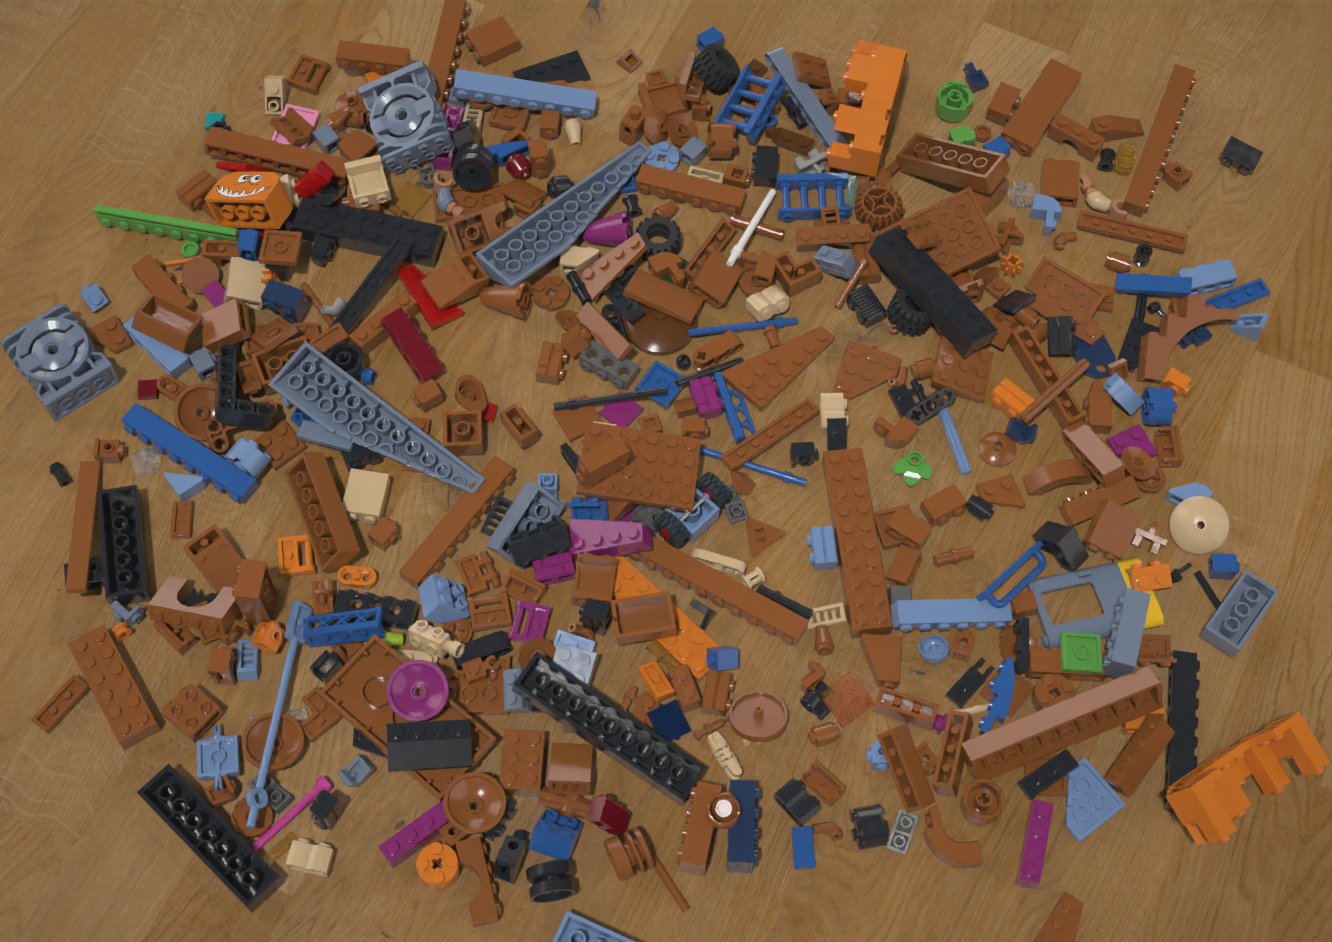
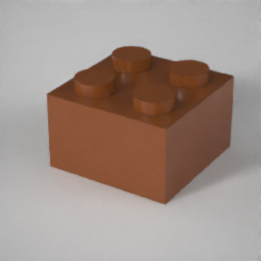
[443,410,483,456]

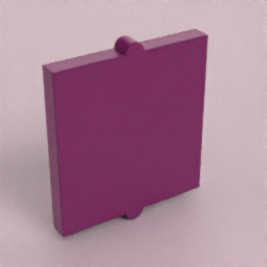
[599,391,644,427]

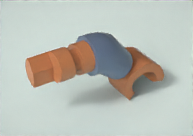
[433,171,467,217]

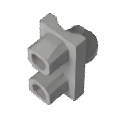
[794,148,826,174]

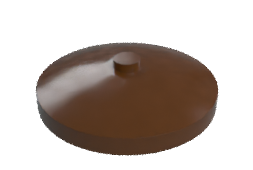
[623,301,697,356]

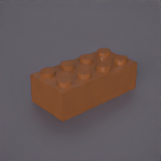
[232,558,279,626]
[677,781,722,876]

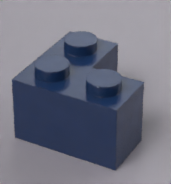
[260,279,309,324]

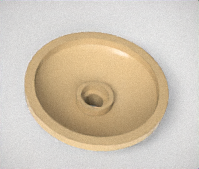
[1169,496,1229,554]

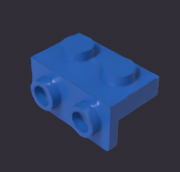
[565,497,609,521]

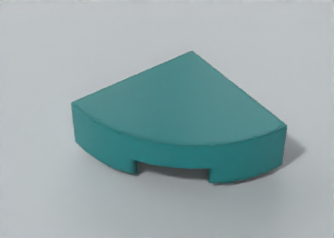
[205,112,225,131]

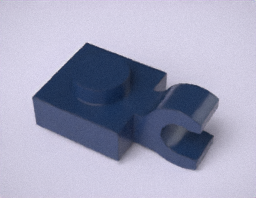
[963,61,989,92]
[1179,324,1213,349]

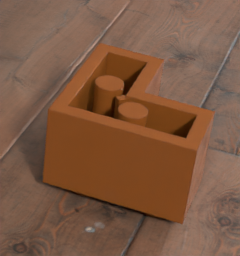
[773,250,822,297]

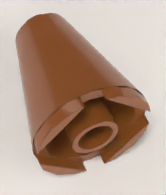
[480,281,533,318]

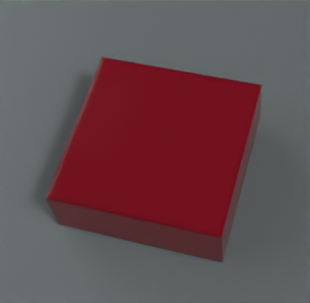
[137,379,158,400]

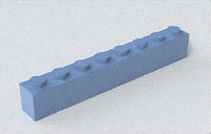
[453,69,597,119]

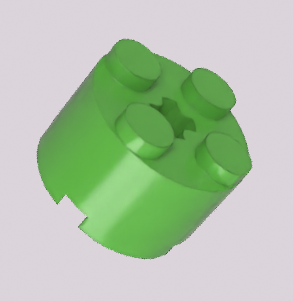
[935,81,973,123]

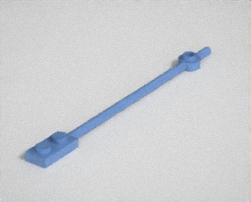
[246,600,313,829]

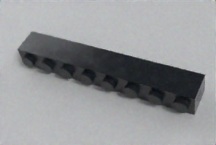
[1163,650,1200,811]

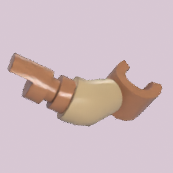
[1080,174,1128,220]

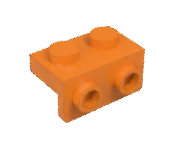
[1125,560,1173,591]

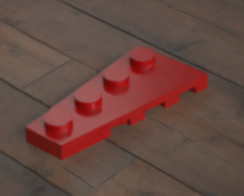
[396,264,465,329]

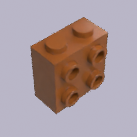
[162,683,223,743]

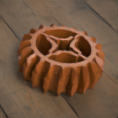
[854,183,903,230]

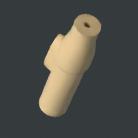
[954,704,989,715]

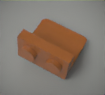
[1137,634,1177,666]

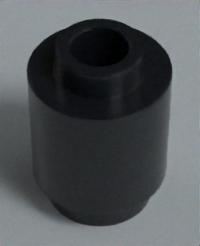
[965,495,995,522]

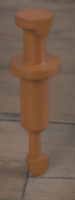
[381,201,414,220]
[693,717,729,741]

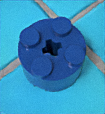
[1141,387,1177,426]

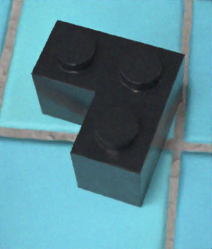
[1032,521,1089,572]

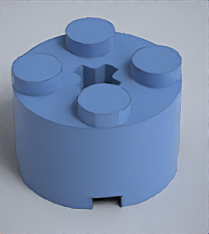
[224,438,271,479]

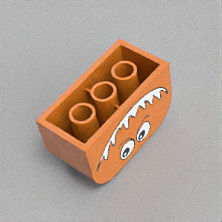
[204,171,293,229]

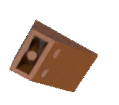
[421,251,490,310]
[183,524,242,592]

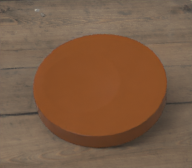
[729,690,788,742]

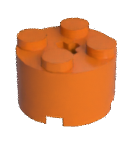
[416,842,460,890]

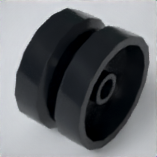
[452,144,494,191]
[526,860,576,903]

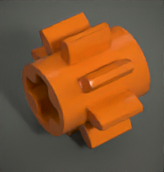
[1000,253,1024,277]

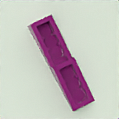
[433,106,465,171]

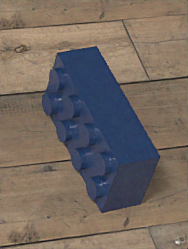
[727,780,759,873]

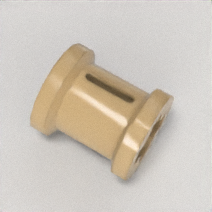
[740,566,766,589]

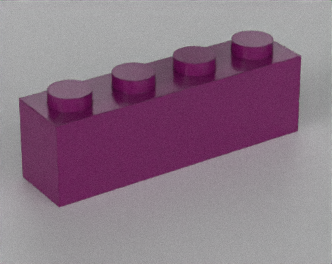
[378,800,449,869]
[1015,800,1054,890]

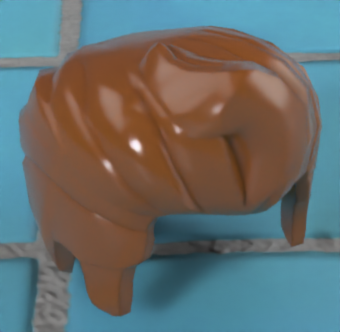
[706,792,741,829]

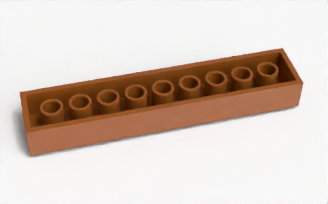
[822,448,893,639]
[961,665,1163,781]

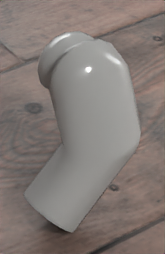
[321,297,346,316]

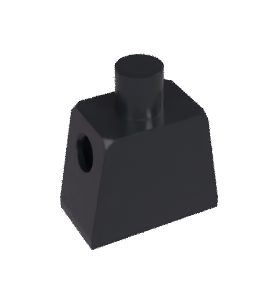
[495,830,527,884]

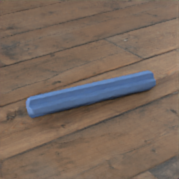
[938,406,972,475]

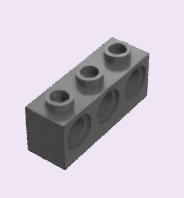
[579,340,639,391]

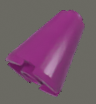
[582,211,633,246]

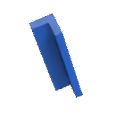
[713,372,756,445]
[303,607,386,648]

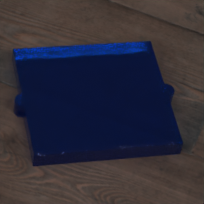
[646,699,692,742]

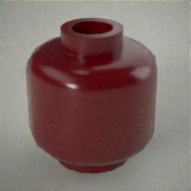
[506,153,531,180]

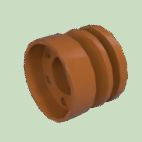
[603,827,654,882]

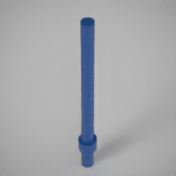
[688,317,798,336]
[700,446,807,487]

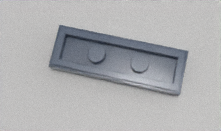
[296,420,355,453]

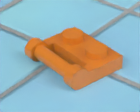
[277,535,316,577]

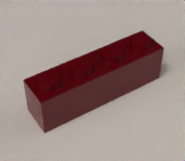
[380,307,443,384]

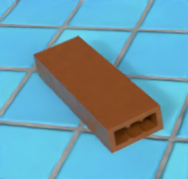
[1001,58,1082,158]

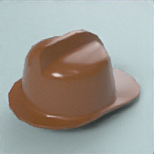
[454,375,487,412]

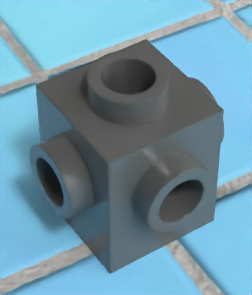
[630,504,664,531]

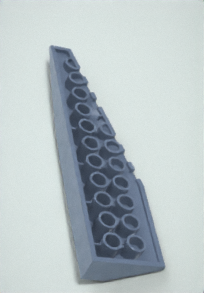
[475,140,651,288]
[268,341,485,494]

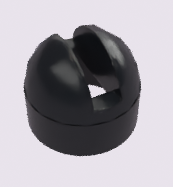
[676,354,691,371]

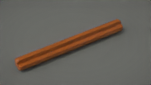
[1020,358,1090,422]

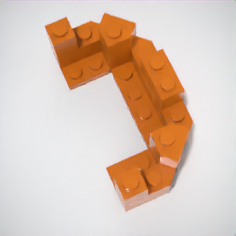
[825,39,908,177]
[1165,712,1330,846]

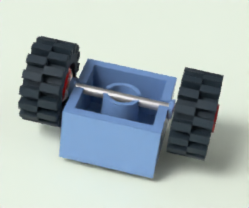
[653,472,731,548]

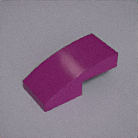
[201,280,225,308]

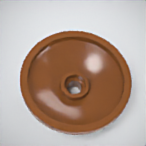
[173,384,218,441]
[242,712,304,771]
[443,772,506,834]

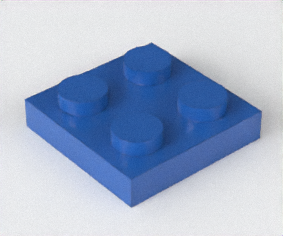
[635,360,685,410]

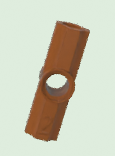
[538,787,592,819]

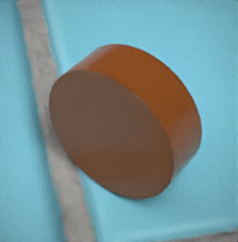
[974,125,991,143]

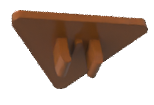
[745,517,785,557]

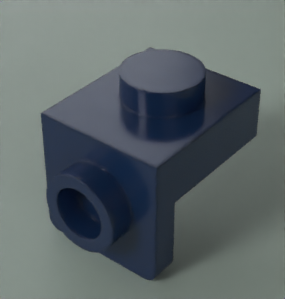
[1004,417,1038,445]

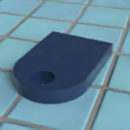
[1071,323,1116,379]

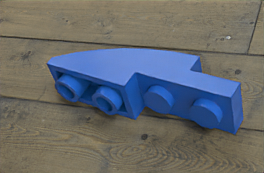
[978,657,1015,735]

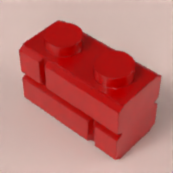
[293,160,334,198]

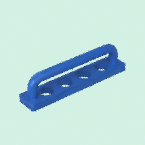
[976,540,1047,608]

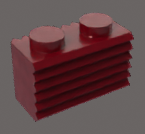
[586,794,631,836]

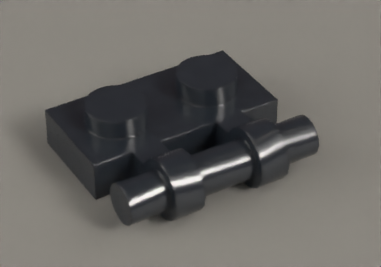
[888,379,933,419]

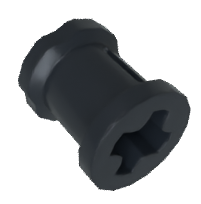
[1097,148,1116,172]
[622,194,642,218]
[1133,244,1153,267]

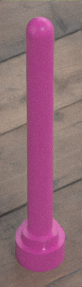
[251,776,333,852]

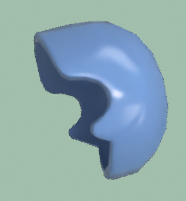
[918,634,949,664]

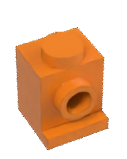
[1160,367,1192,398]

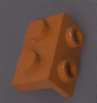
[270,108,314,145]

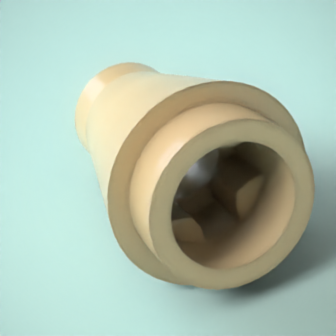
[564,119,581,147]

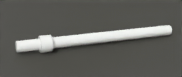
[726,189,776,267]

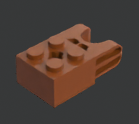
[445,200,512,256]

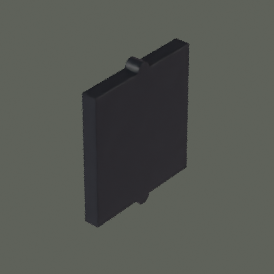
[993,290,1036,314]

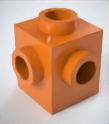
[250,621,286,653]

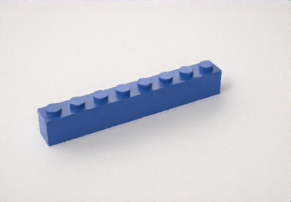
[121,403,259,505]

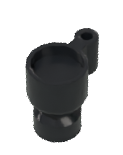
[800,681,832,721]

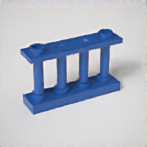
[714,65,787,143]
[775,173,851,222]

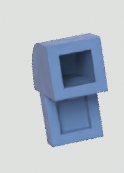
[1030,194,1061,236]
[1103,372,1145,415]

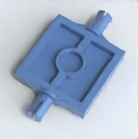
[196,725,240,791]

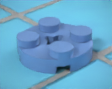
[644,141,679,171]

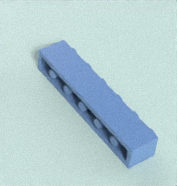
[891,598,1013,631]

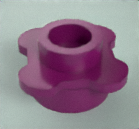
[932,713,948,735]

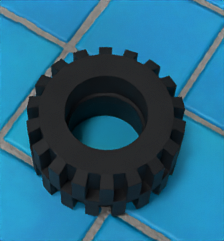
[693,43,740,91]
[635,215,681,262]
[887,288,932,335]

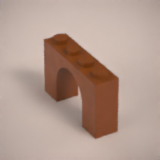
[148,576,240,634]

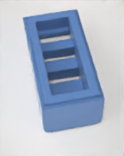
[236,639,259,681]

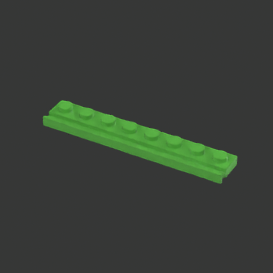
[94,204,239,243]

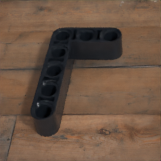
[214,345,274,429]

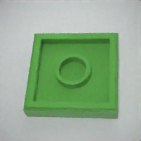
[1059,631,1103,675]

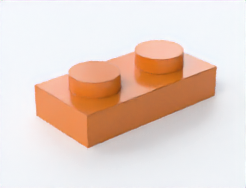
[637,660,675,702]

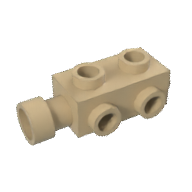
[408,620,465,658]

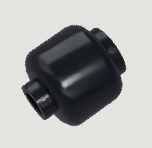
[547,175,574,199]

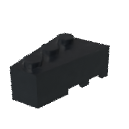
[505,514,571,566]

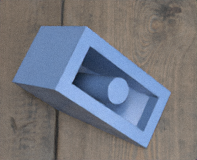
[1164,482,1213,506]

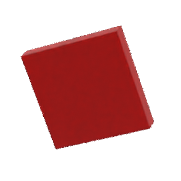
[216,161,268,172]

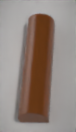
[683,218,737,282]

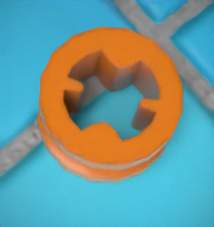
[111,622,132,641]

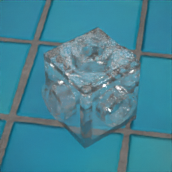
[1007,180,1035,208]
[130,447,162,477]

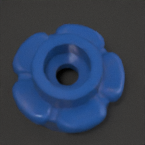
[361,367,377,386]

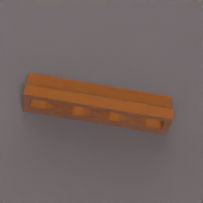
[678,50,705,102]

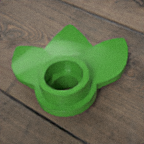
[893,451,931,487]

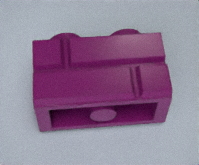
[689,376,724,420]
[532,551,575,585]

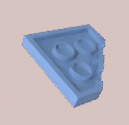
[1065,757,1126,843]

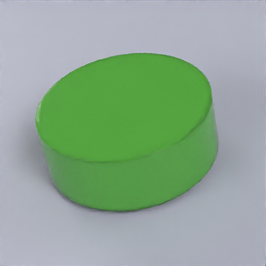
[181,241,200,259]

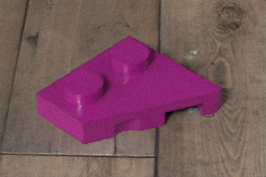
[1106,424,1158,458]

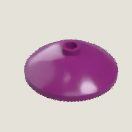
[387,660,449,722]

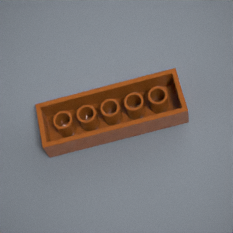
[896,132,1010,194]
[285,452,360,572]
[68,625,161,751]

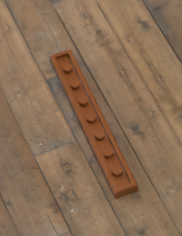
[65,461,101,594]

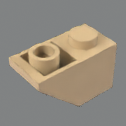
[264,75,287,115]
[560,245,599,275]

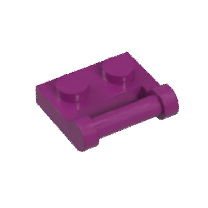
[507,601,551,643]

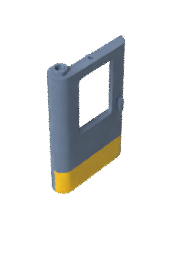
[1026,557,1164,649]

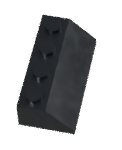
[386,719,472,772]

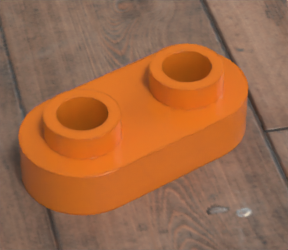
[337,565,377,588]

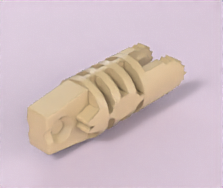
[707,731,743,780]

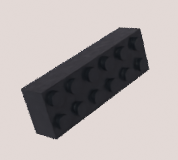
[97,485,151,605]

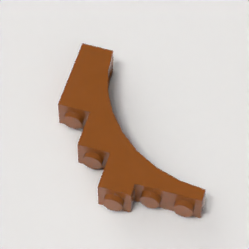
[1137,294,1239,383]

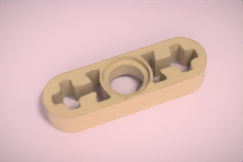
[690,548,747,576]

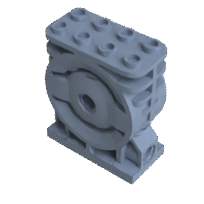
[358,60,454,174]
[1,304,120,422]

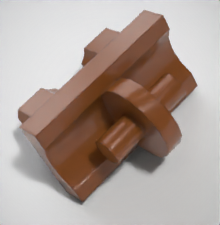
[312,579,334,616]

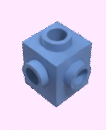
[866,740,889,771]

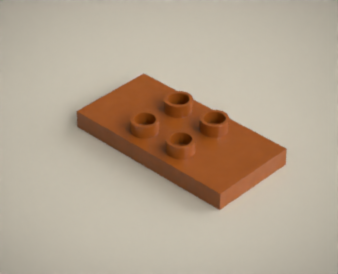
[318,634,496,802]

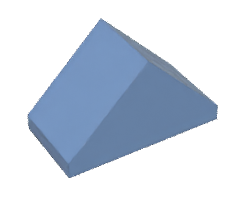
[1230,313,1269,342]
[164,472,206,501]

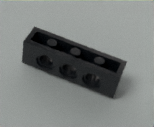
[333,589,418,631]

